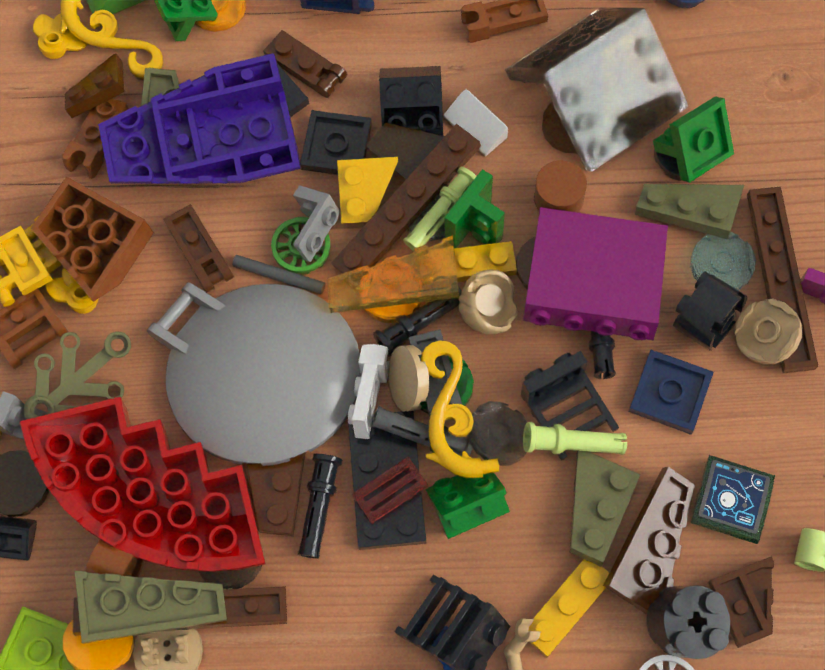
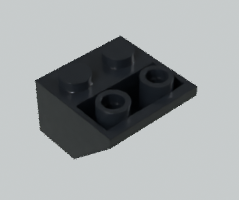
[379,66,443,136]

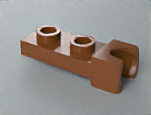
[461,0,548,43]
[62,98,129,179]

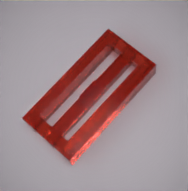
[352,456,428,524]

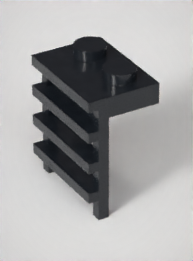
[521,351,619,461]
[394,575,511,670]

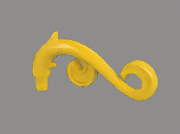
[60,0,163,79]
[421,340,499,478]

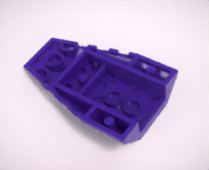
[98,53,301,184]

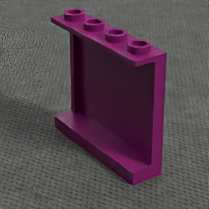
[523,207,668,340]

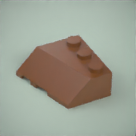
[31,176,154,302]

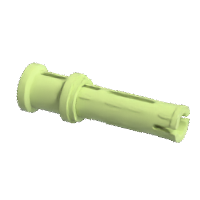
[403,167,477,253]
[523,422,627,455]

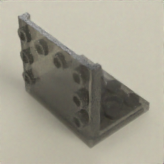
[505,8,689,172]

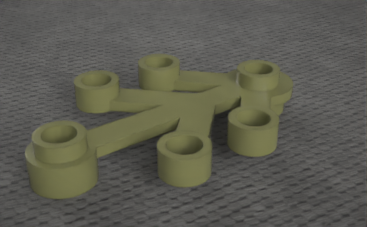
[24,332,131,419]

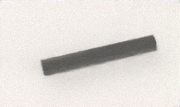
[232,255,326,295]

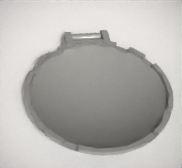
[147,282,361,466]

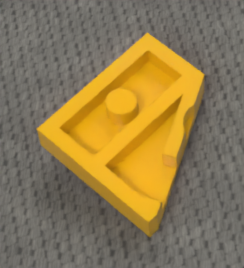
[337,157,398,224]

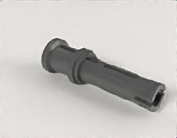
[371,406,475,456]

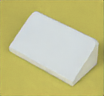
[443,89,508,157]

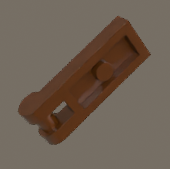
[263,30,348,98]
[163,204,234,293]

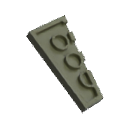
[75,571,227,644]

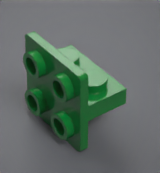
[154,0,218,41]
[426,473,510,539]

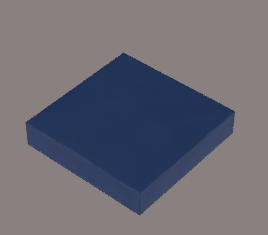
[628,350,714,435]

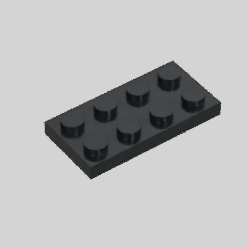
[348,411,427,550]

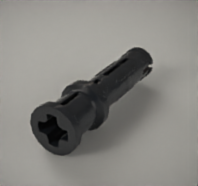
[373,284,461,357]
[298,453,343,559]

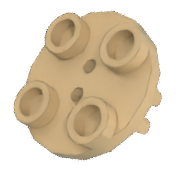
[133,629,203,670]

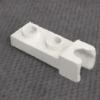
[348,344,390,439]

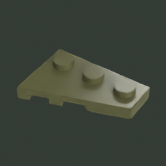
[635,184,744,239]
[569,451,640,567]

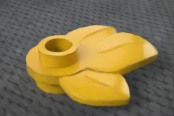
[33,13,88,59]
[45,268,99,314]

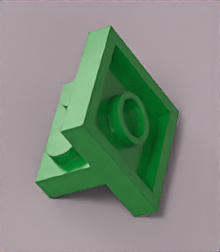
[653,96,734,183]
[445,169,505,248]

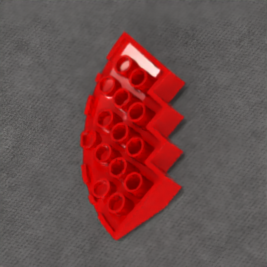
[20,396,265,572]

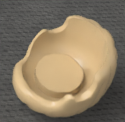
[459,270,518,335]

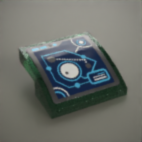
[691,455,775,544]

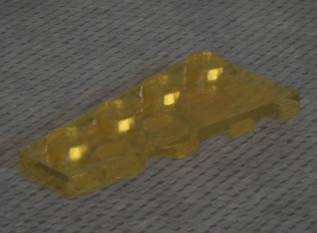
[327,235,459,313]

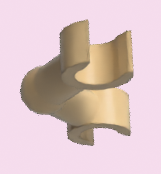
[504,619,541,670]

